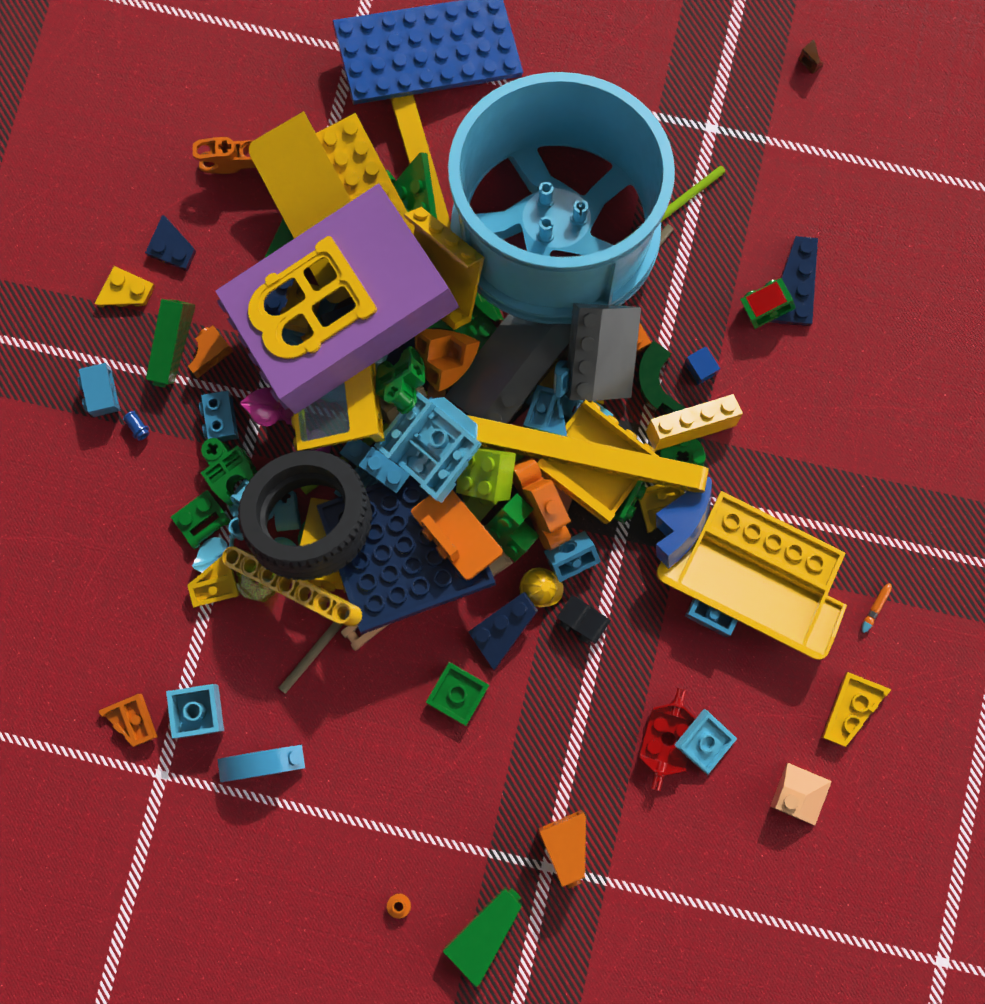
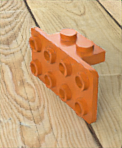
[411,490,503,580]

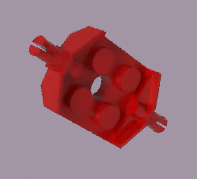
[639,688,696,791]

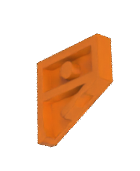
[99,694,157,747]

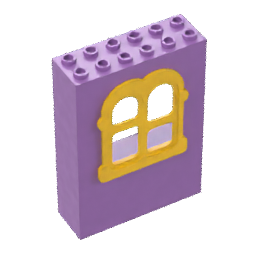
[215,183,459,414]

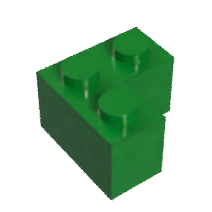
[484,493,540,562]

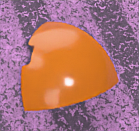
[415,329,480,391]

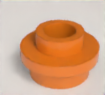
[387,894,411,918]

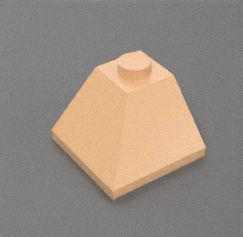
[770,763,832,825]

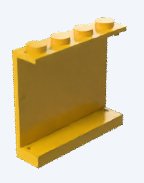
[404,207,484,330]

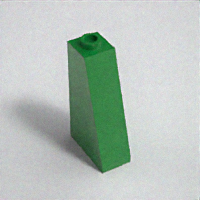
[146,299,196,387]
[443,887,522,987]

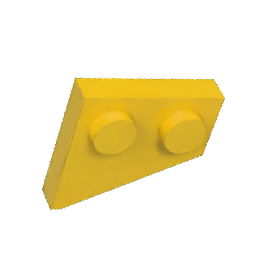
[95,266,156,307]

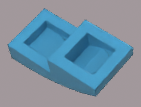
[554,360,570,397]

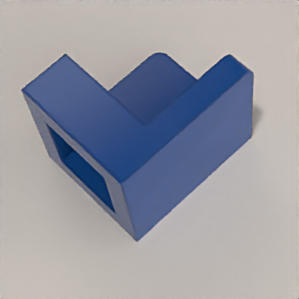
[684,347,721,385]

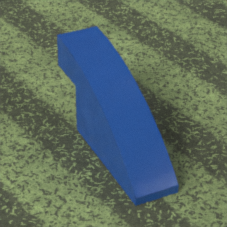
[656,477,712,569]

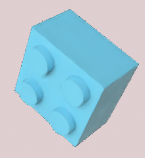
[166,684,224,739]

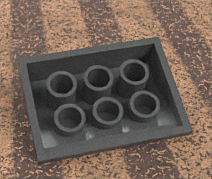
[565,303,641,401]

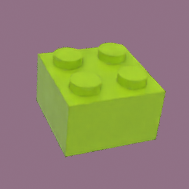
[456,446,516,502]

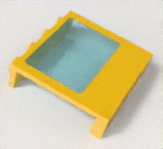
[291,363,385,451]

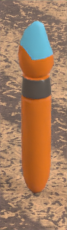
[862,583,892,633]

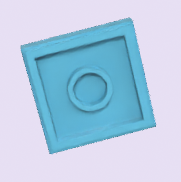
[675,709,737,775]

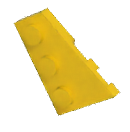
[822,672,892,747]

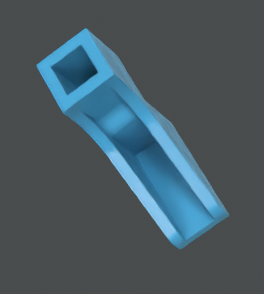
[339,439,410,493]

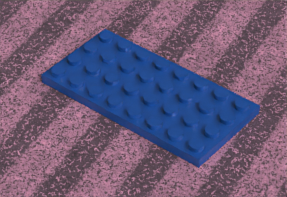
[332,0,523,105]

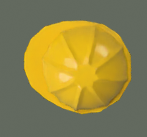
[519,567,564,607]

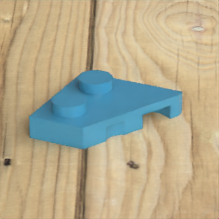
[523,385,567,437]

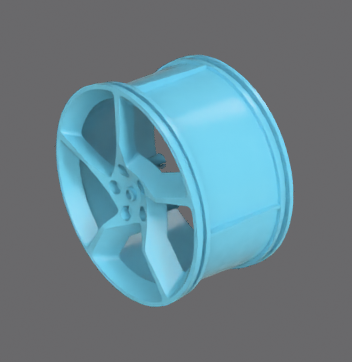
[448,72,675,324]

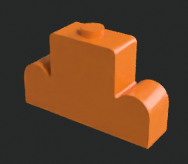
[513,456,571,551]

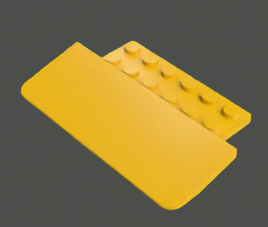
[249,111,415,304]
[657,491,847,660]

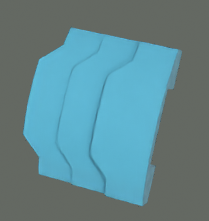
[374,391,482,503]

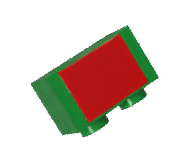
[740,278,796,329]

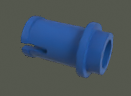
[123,411,150,441]

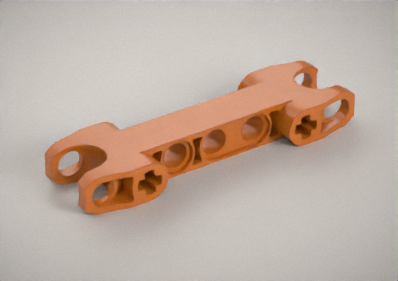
[193,137,256,174]

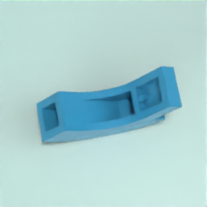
[217,745,305,782]

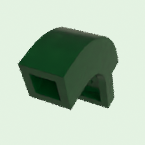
[637,340,686,415]

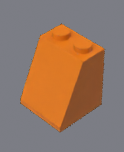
[538,810,586,888]

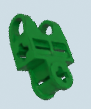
[375,346,425,414]
[201,438,258,507]

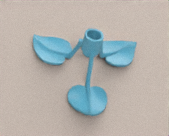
[192,479,296,573]

